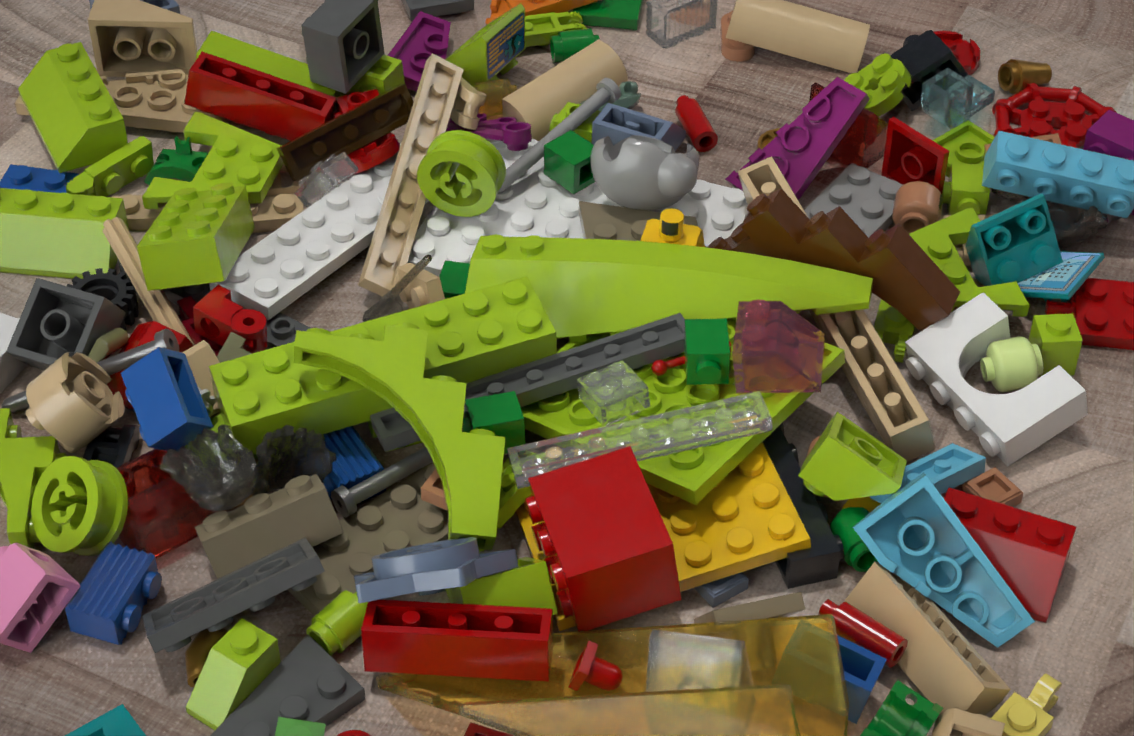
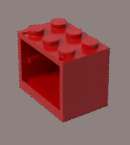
[525,446,682,633]

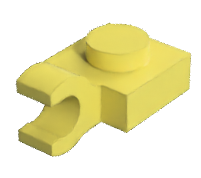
[990,673,1062,736]

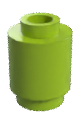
[306,590,368,656]

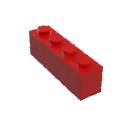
[184,51,337,141]
[361,599,553,682]

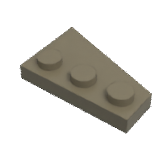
[579,201,698,241]

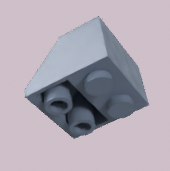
[592,103,686,151]

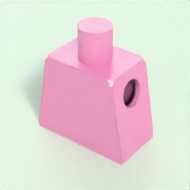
[0,543,81,653]

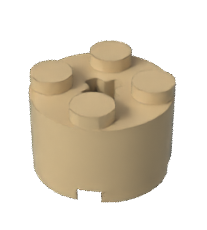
[26,352,125,453]

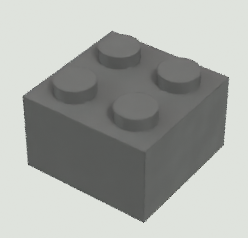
[301,0,385,94]
[6,278,126,370]

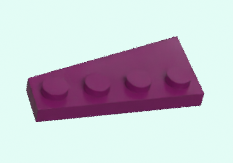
[725,77,870,201]

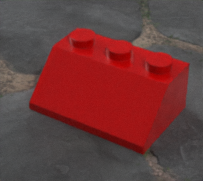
[944,487,1077,623]

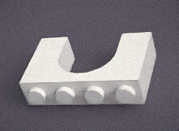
[905,292,1088,467]

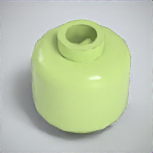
[980,336,1043,392]

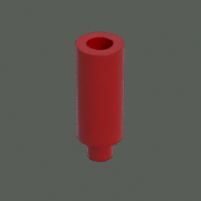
[675,95,718,152]
[819,599,908,668]

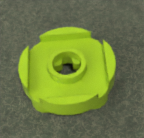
[844,53,911,119]

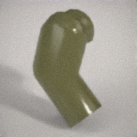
[88,328,129,363]

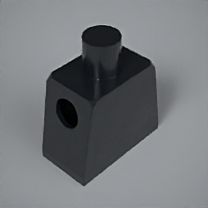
[891,30,968,111]

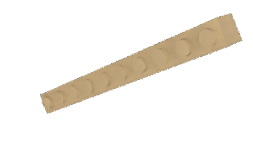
[738,156,935,461]

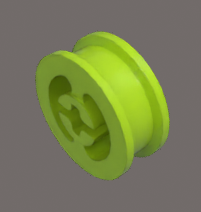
[417,130,506,217]
[31,456,128,556]

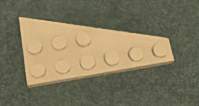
[15,69,228,133]

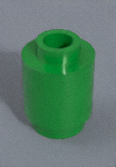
[550,28,600,63]
[830,507,878,572]

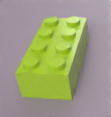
[137,183,255,291]

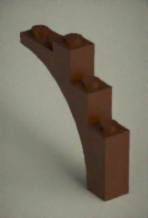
[707,188,960,331]

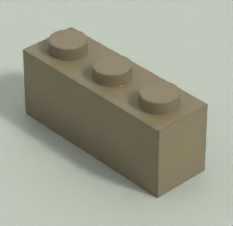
[195,474,344,579]

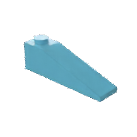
[853,472,1035,648]

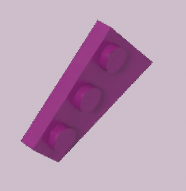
[387,11,451,92]

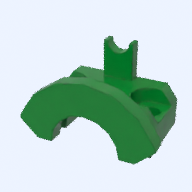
[144,136,208,185]
[860,680,943,736]

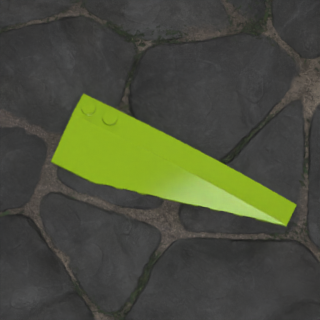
[465,234,873,343]

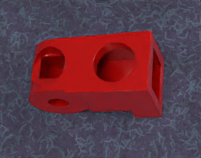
[193,284,267,354]

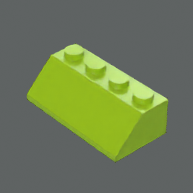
[18,42,128,173]
[0,188,129,279]

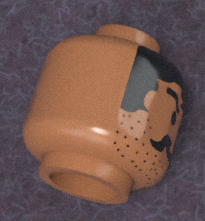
[892,181,943,234]

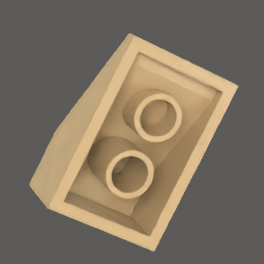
[88,0,197,77]

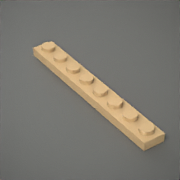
[358,53,464,301]

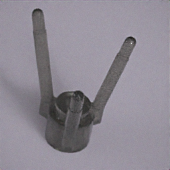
[362,254,432,322]

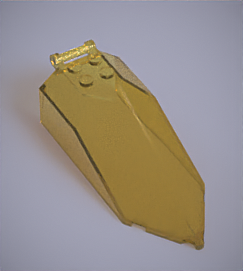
[376,614,849,736]

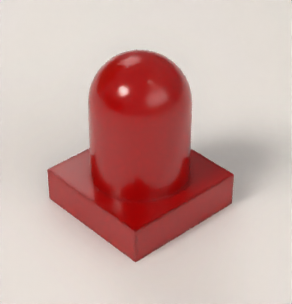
[568,641,623,691]

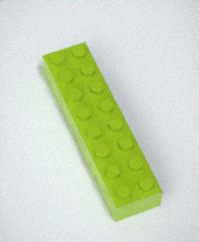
[209,276,557,459]

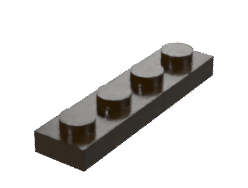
[276,84,414,181]

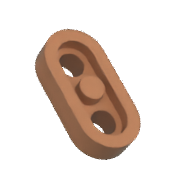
[720,11,755,62]

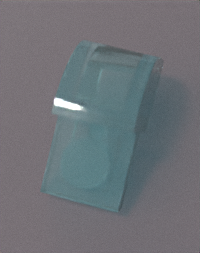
[921,68,995,130]

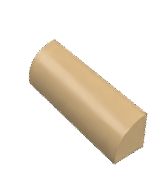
[726,0,870,73]
[502,40,628,141]
[844,562,1011,715]

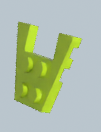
[142,112,284,209]
[909,208,1030,317]

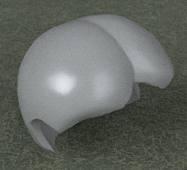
[590,135,700,211]

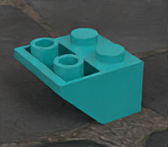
[965,194,1063,286]

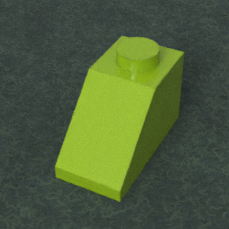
[186,618,281,730]

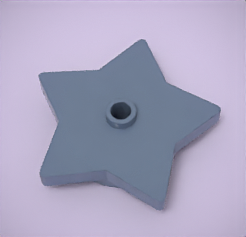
[354,537,519,603]

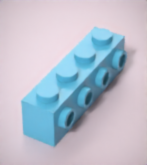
[982,131,1134,218]

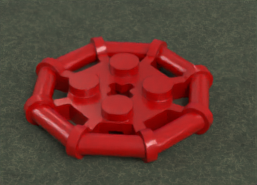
[992,83,1117,148]

